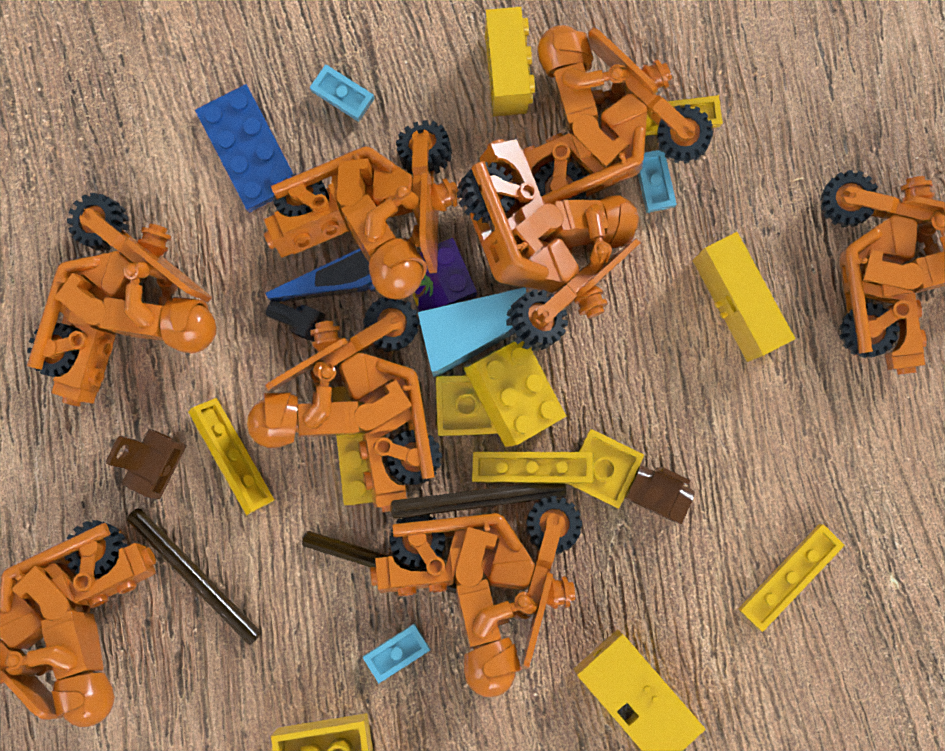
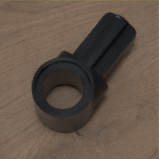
[266,301,326,342]

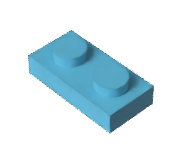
[310,64,375,122]
[638,150,677,213]
[363,623,431,684]

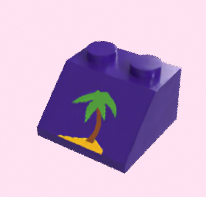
[412,238,477,312]

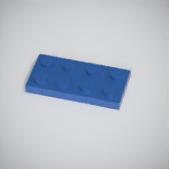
[195,84,294,213]

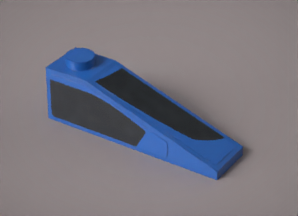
[265,248,377,302]

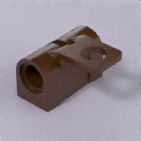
[106,429,187,499]
[625,465,695,524]

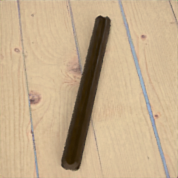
[390,483,567,519]
[126,508,261,645]
[302,531,456,594]

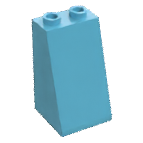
[418,287,527,378]

